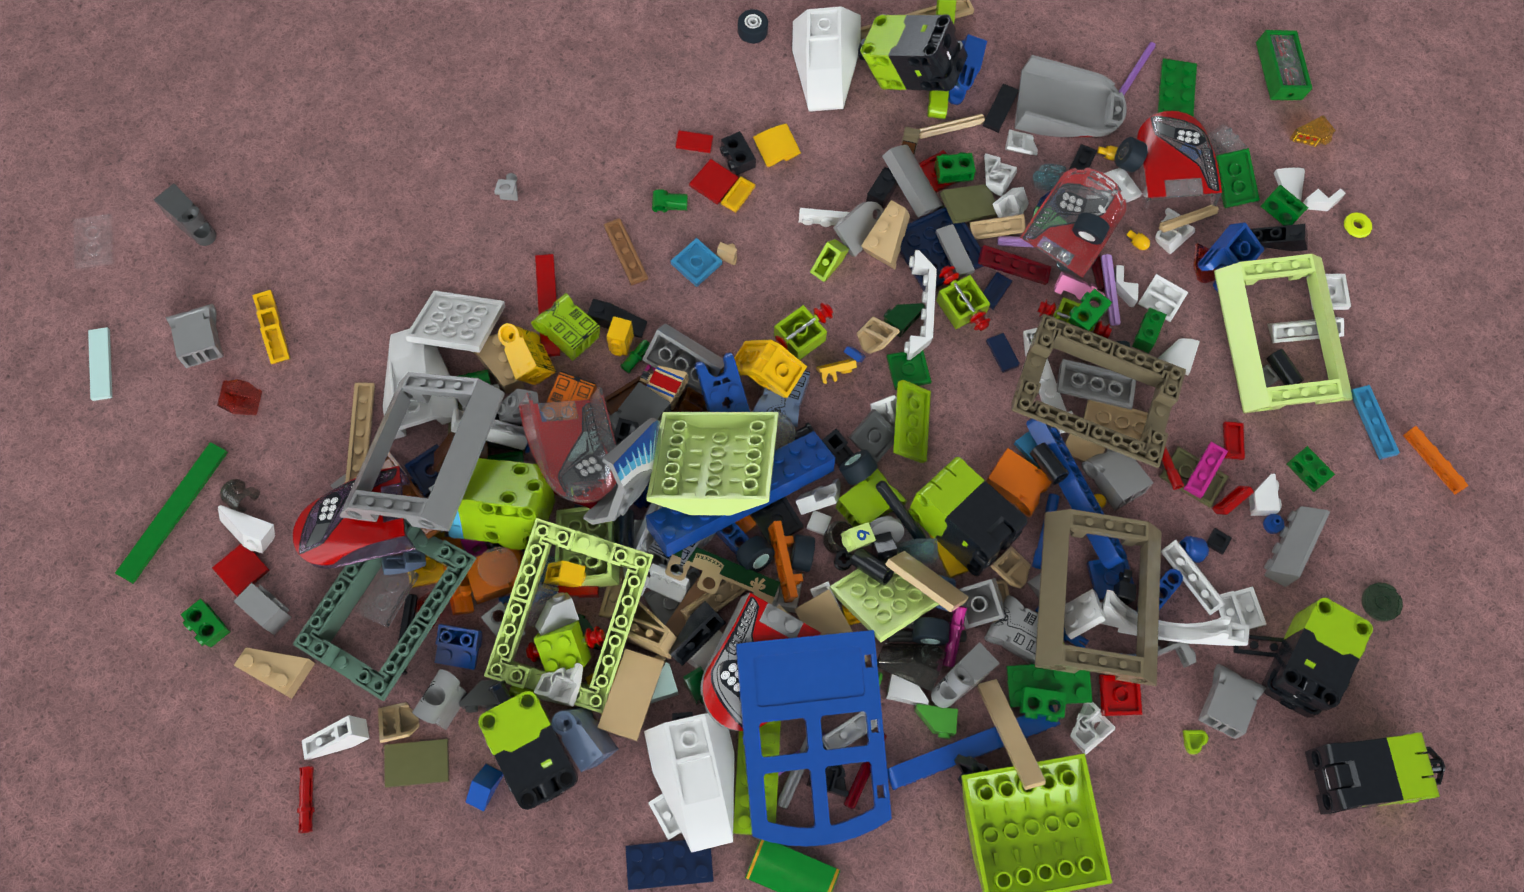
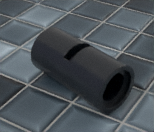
[1266,349,1304,385]
[1030,442,1069,485]
[614,509,634,549]
[851,548,894,585]

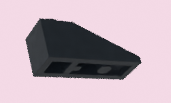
[587,298,647,338]
[669,601,726,666]

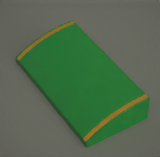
[745,839,840,892]

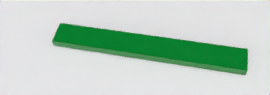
[115,442,228,584]

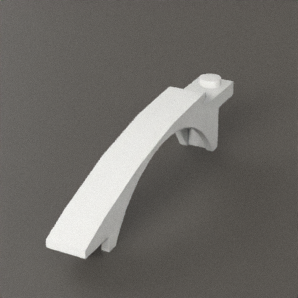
[1100,590,1250,646]

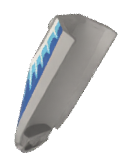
[583,418,660,525]

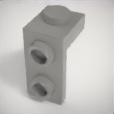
[1158,641,1197,668]

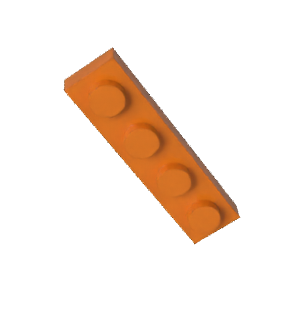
[1403,426,1469,495]

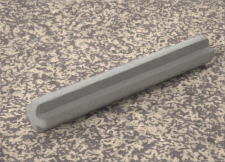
[777,736,808,809]

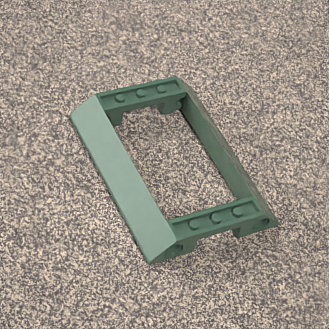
[292,516,477,701]

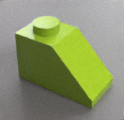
[810,239,849,282]

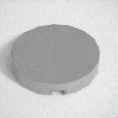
[869,516,904,547]

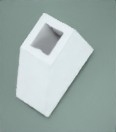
[1249,474,1282,516]

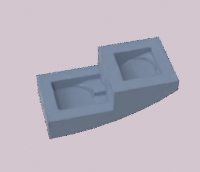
[381,549,426,575]

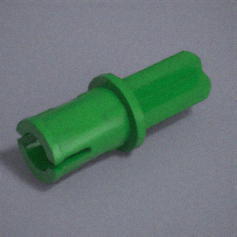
[620,340,650,373]

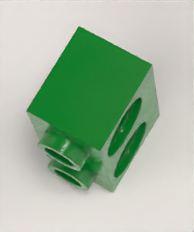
[934,152,976,184]
[1260,185,1309,226]
[1068,289,1112,331]
[1132,307,1167,353]
[1287,446,1335,492]
[180,598,231,648]
[1020,687,1067,722]

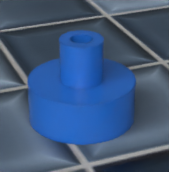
[1263,514,1285,534]

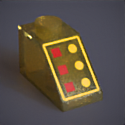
[1290,115,1336,147]

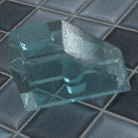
[896,538,938,564]

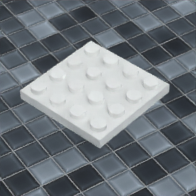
[406,291,505,353]

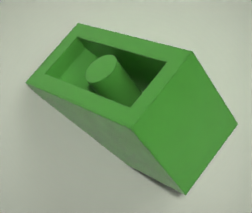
[914,704,958,739]

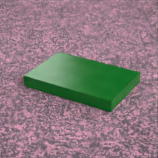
[1216,148,1260,208]

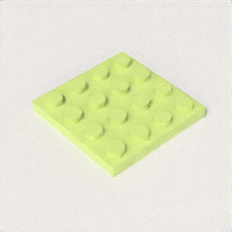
[830,569,939,642]

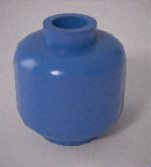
[1179,536,1209,563]

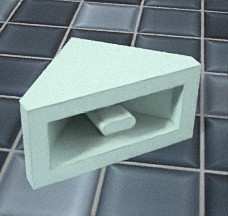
[651,662,679,703]

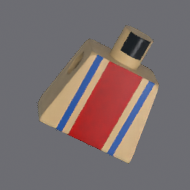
[640,366,689,410]

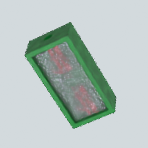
[1256,30,1313,100]

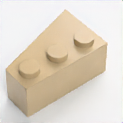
[861,200,910,269]
[473,333,524,394]
[626,601,677,659]
[234,648,315,699]

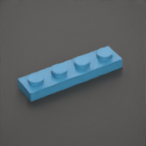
[1351,385,1400,460]

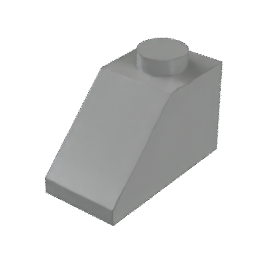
[535,592,579,636]

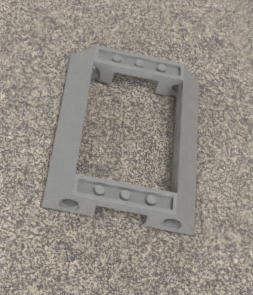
[339,372,504,531]

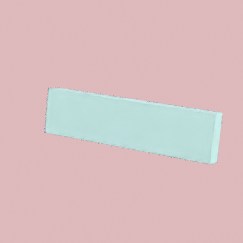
[88,327,112,401]

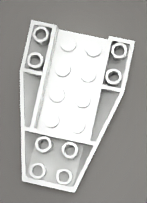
[792,6,861,111]
[383,329,459,440]
[644,713,734,853]

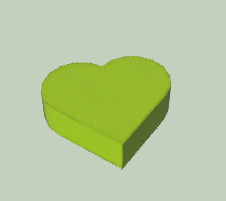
[1183,730,1209,755]

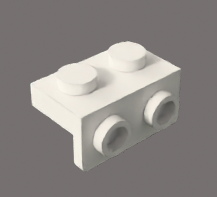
[646,563,690,603]

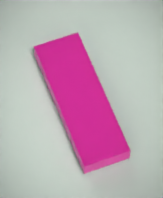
[1184,442,1228,499]

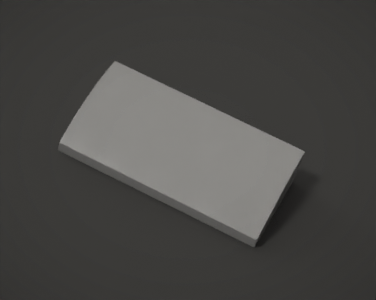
[882,145,943,218]
[1057,359,1136,410]

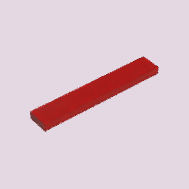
[535,254,561,357]

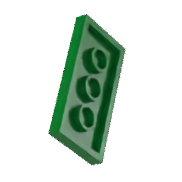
[1157,58,1197,124]
[1006,664,1093,707]

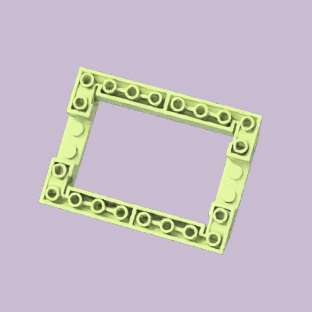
[1214,254,1353,413]
[484,518,654,714]

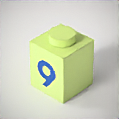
[840,522,876,553]

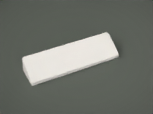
[1268,317,1344,343]
[451,409,528,450]
[1161,540,1226,615]

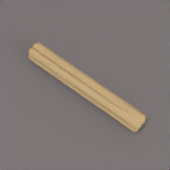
[919,114,985,139]
[1159,204,1219,233]

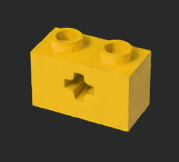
[606,316,634,356]

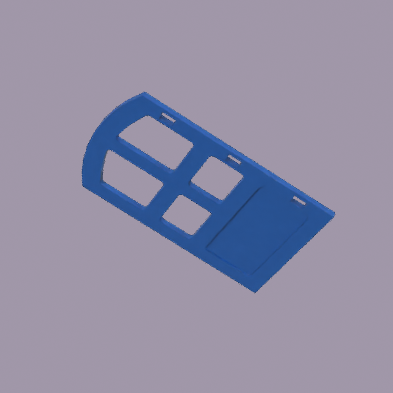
[736,630,892,846]

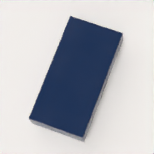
[983,272,1012,310]
[986,333,1020,373]

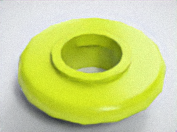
[1344,212,1372,238]

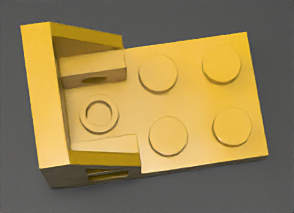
[734,340,807,398]

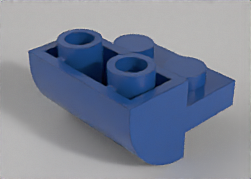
[435,623,482,670]

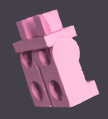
[1054,271,1105,305]

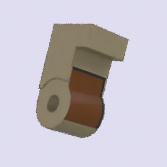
[901,127,921,155]

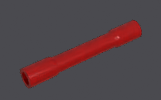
[1161,445,1184,490]

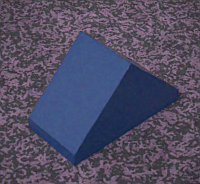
[466,764,503,811]

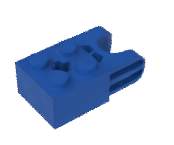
[948,34,987,105]
[1198,222,1265,292]
[695,352,750,412]

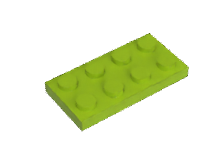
[893,380,931,463]

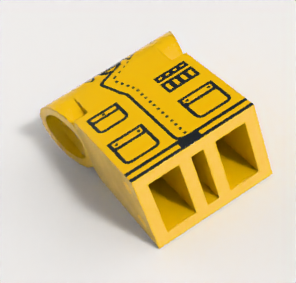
[498,323,556,385]

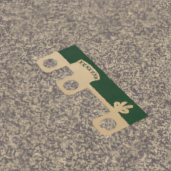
[665,547,780,605]

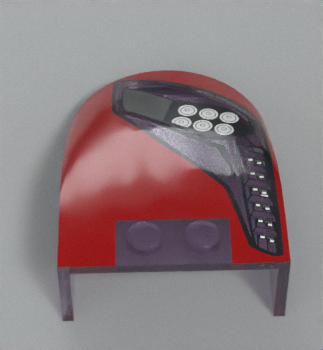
[293,466,415,569]

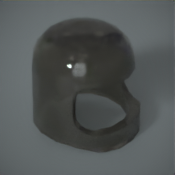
[220,479,260,513]
[823,521,853,554]

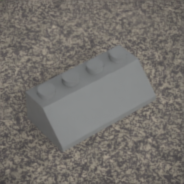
[642,323,724,395]
[1264,506,1330,587]

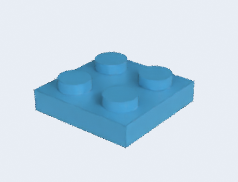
[671,238,722,287]

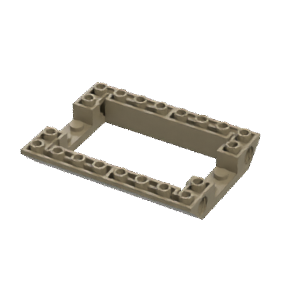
[1011,314,1186,468]
[1035,509,1161,686]

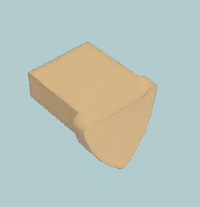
[716,242,737,265]

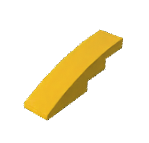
[252,290,290,364]

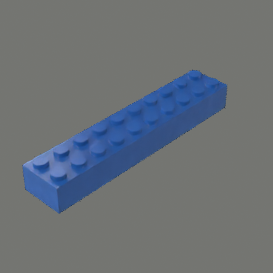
[646,431,835,557]

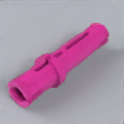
[942,606,967,667]

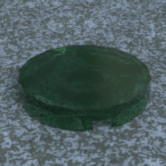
[1362,582,1403,622]

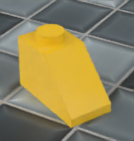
[544,560,586,587]

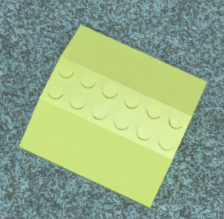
[646,412,779,515]

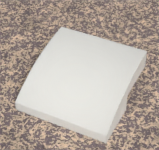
[1138,274,1188,322]
[1219,587,1267,630]
[648,793,682,840]

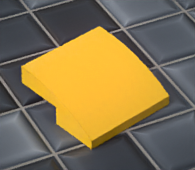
[753,123,801,167]

